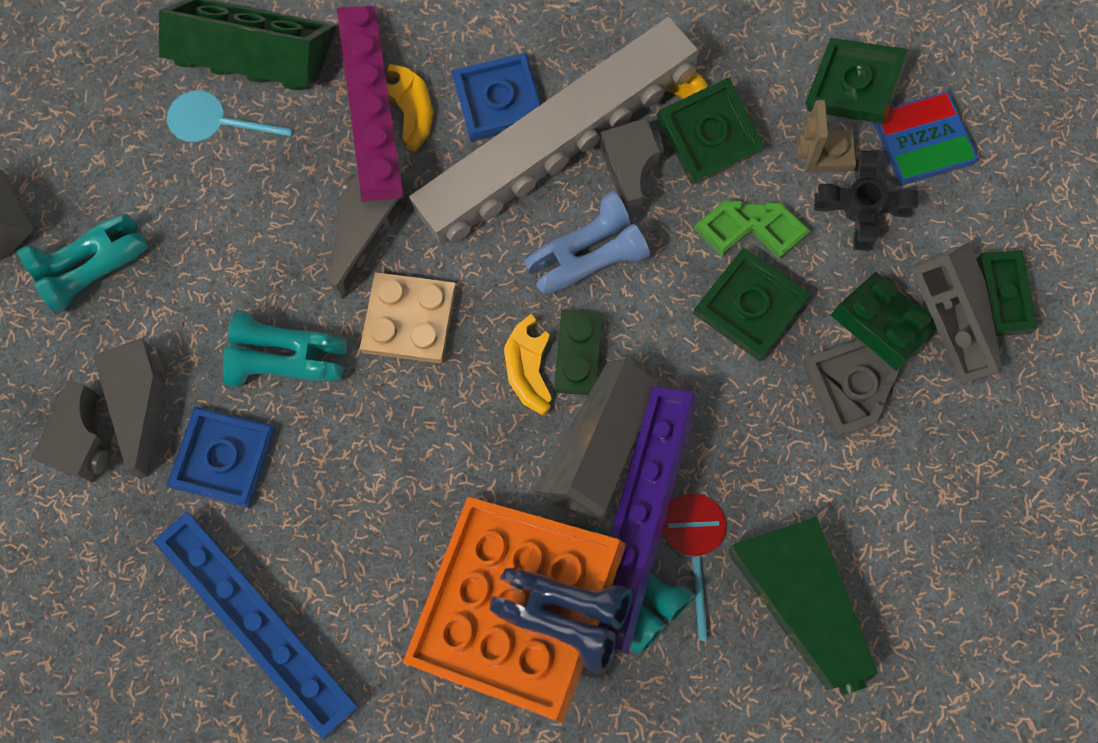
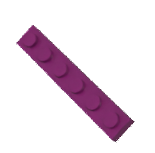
[337,5,402,202]

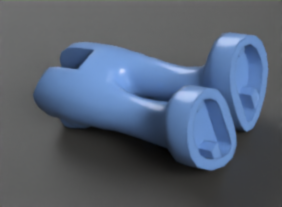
[524,191,650,295]

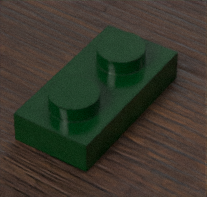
[976,250,1037,336]
[554,310,603,395]

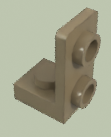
[797,100,856,172]

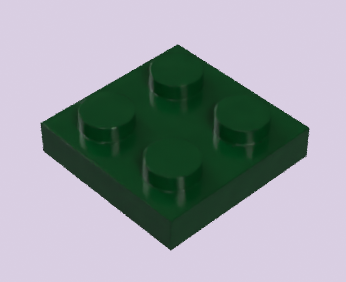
[806,38,908,124]
[656,77,765,185]
[693,247,811,362]
[830,272,937,371]

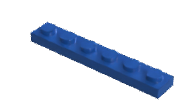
[153,512,359,739]

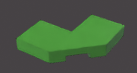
[695,200,810,260]

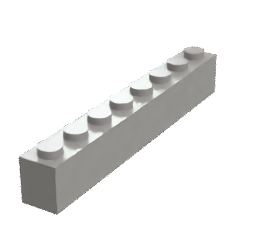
[409,16,698,246]

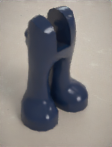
[489,568,632,675]

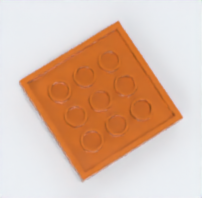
[402,497,626,723]

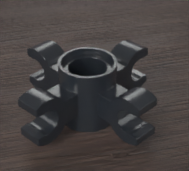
[814,150,918,251]

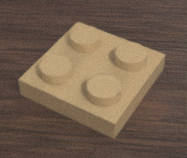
[360,272,456,364]

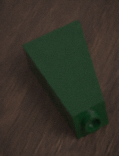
[728,517,878,695]

